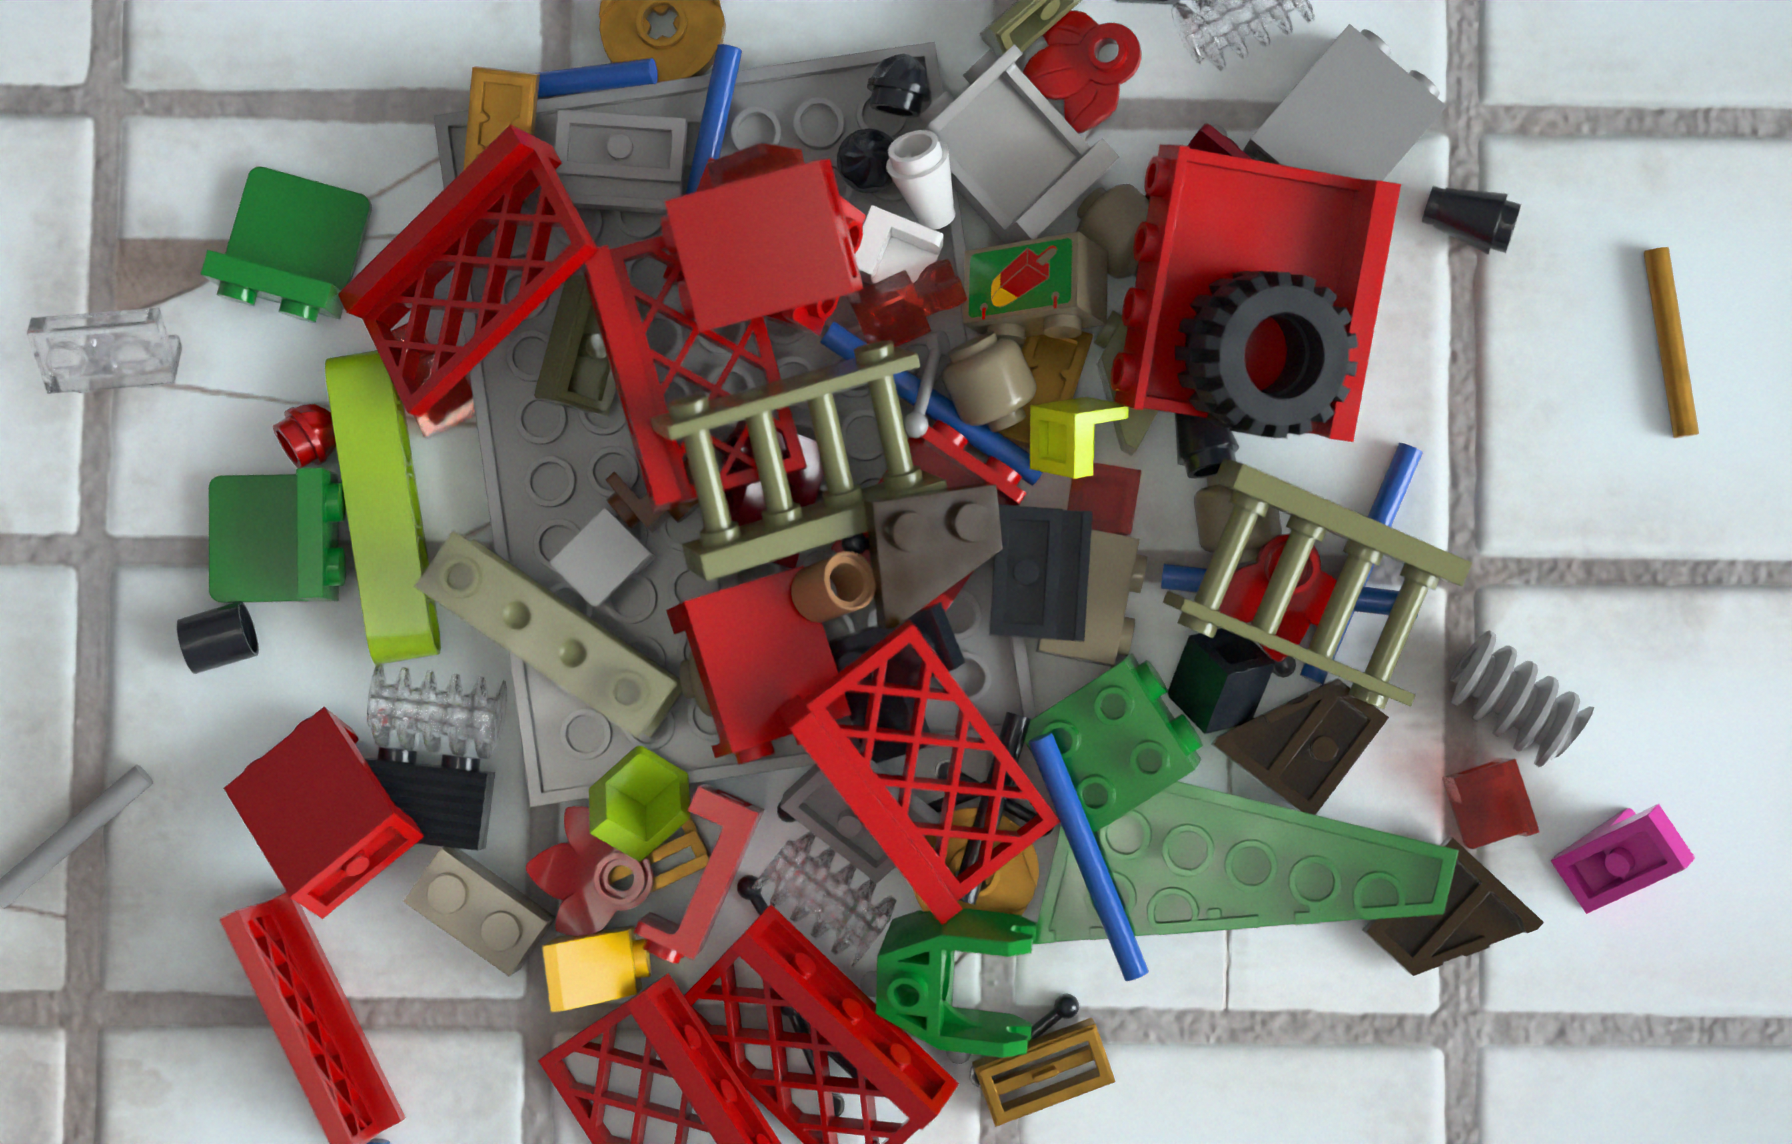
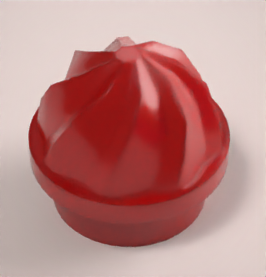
[273,404,336,468]

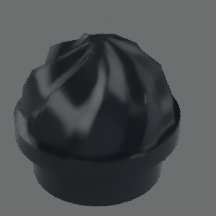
[867,53,931,118]
[837,128,894,193]

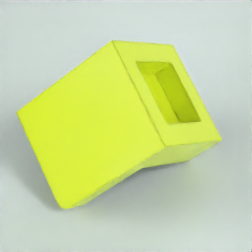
[1030,397,1129,479]

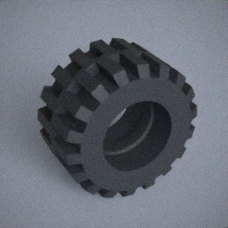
[1175,271,1358,438]

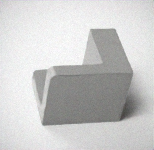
[549,507,656,606]

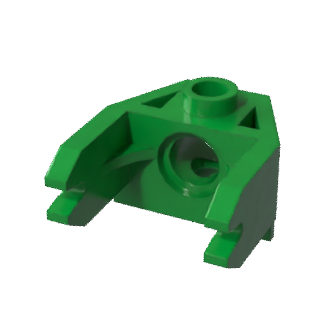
[876,908,1037,1058]

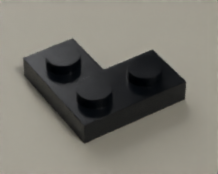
[828,602,965,764]

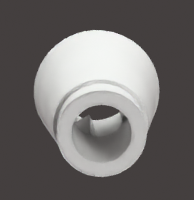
[886,130,956,230]

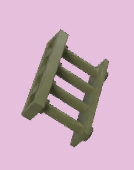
[650,340,947,581]
[1163,458,1472,709]
[414,531,683,739]

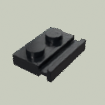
[989,505,1093,642]

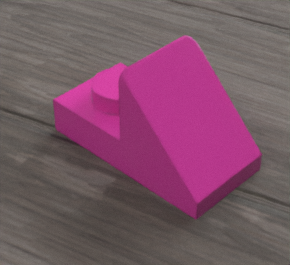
[1551,803,1695,914]

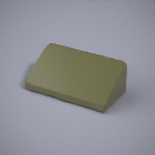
[979,0,1082,57]
[534,275,639,417]

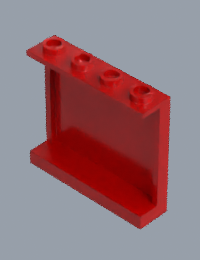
[1111,144,1401,442]

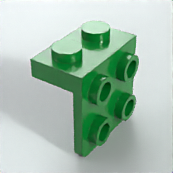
[201,166,372,323]
[209,468,346,603]
[1025,653,1203,833]

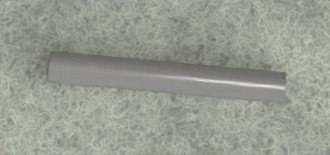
[0,765,153,908]

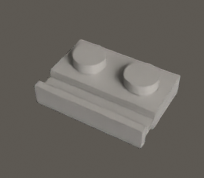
[555,109,688,214]
[780,748,941,883]

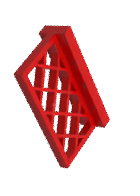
[338,125,598,418]
[581,235,807,514]
[778,620,1061,925]
[219,892,406,1144]
[684,904,959,1144]
[538,973,782,1144]

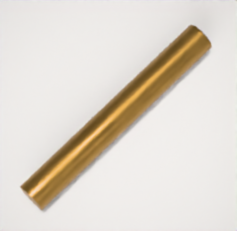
[1643,247,1699,438]

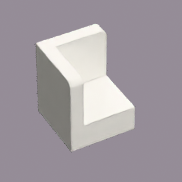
[855,205,944,302]

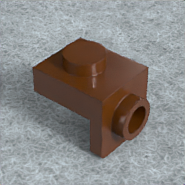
[605,458,700,533]

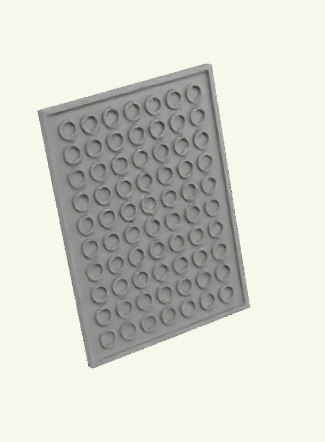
[433,42,1036,807]

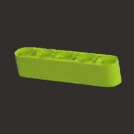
[325,350,441,665]

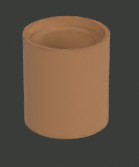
[791,552,876,623]

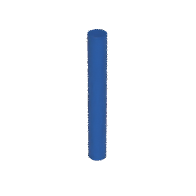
[685,44,742,195]
[470,58,658,98]

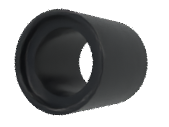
[176,601,259,674]

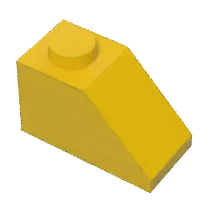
[542,925,651,1012]

